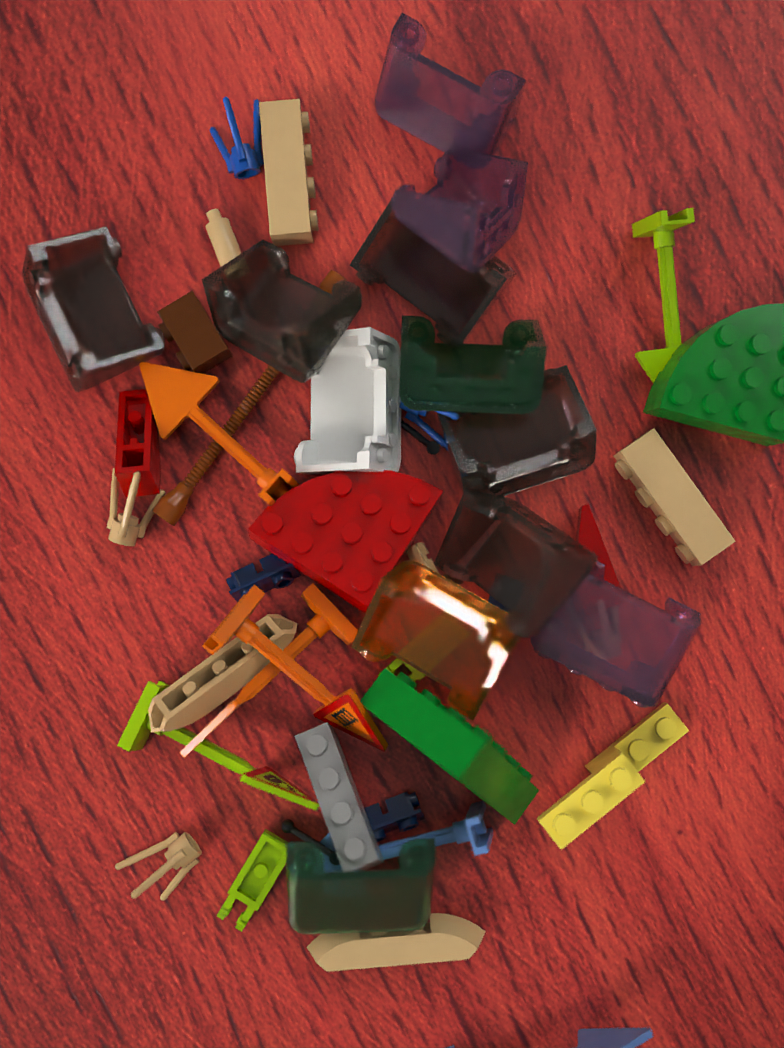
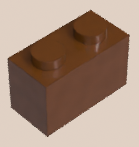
[157,291,233,374]

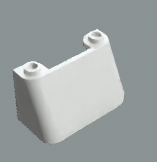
[294,327,401,474]

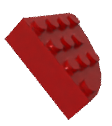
[248,470,443,614]

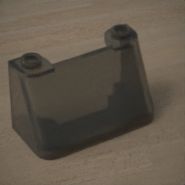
[350,194,516,347]
[22,226,165,392]
[202,239,362,383]
[436,365,597,505]
[434,490,598,638]

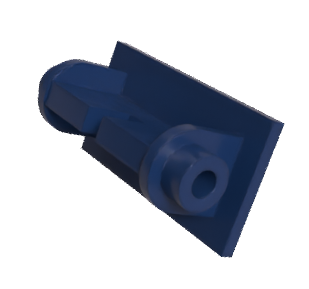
[226,554,301,602]
[364,791,425,843]

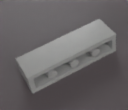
[295,722,384,876]

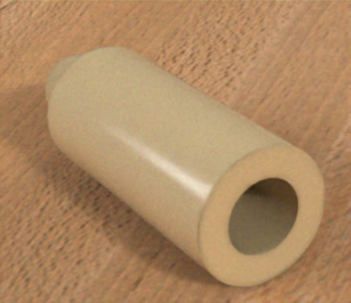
[206,209,248,278]

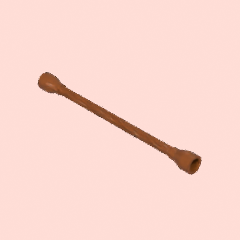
[152,270,352,526]

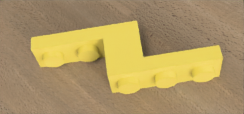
[537,702,689,850]

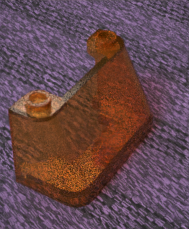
[351,560,526,721]

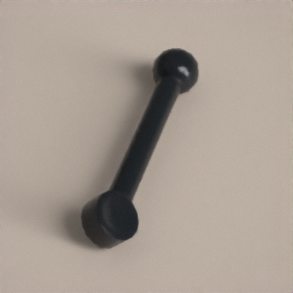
[401,419,440,455]
[281,819,340,865]

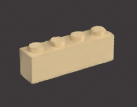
[259,99,319,246]
[613,428,736,566]

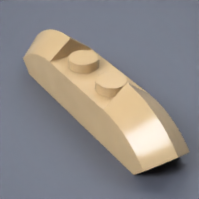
[148,614,298,732]
[307,913,486,972]

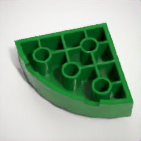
[643,304,784,446]
[360,669,540,825]

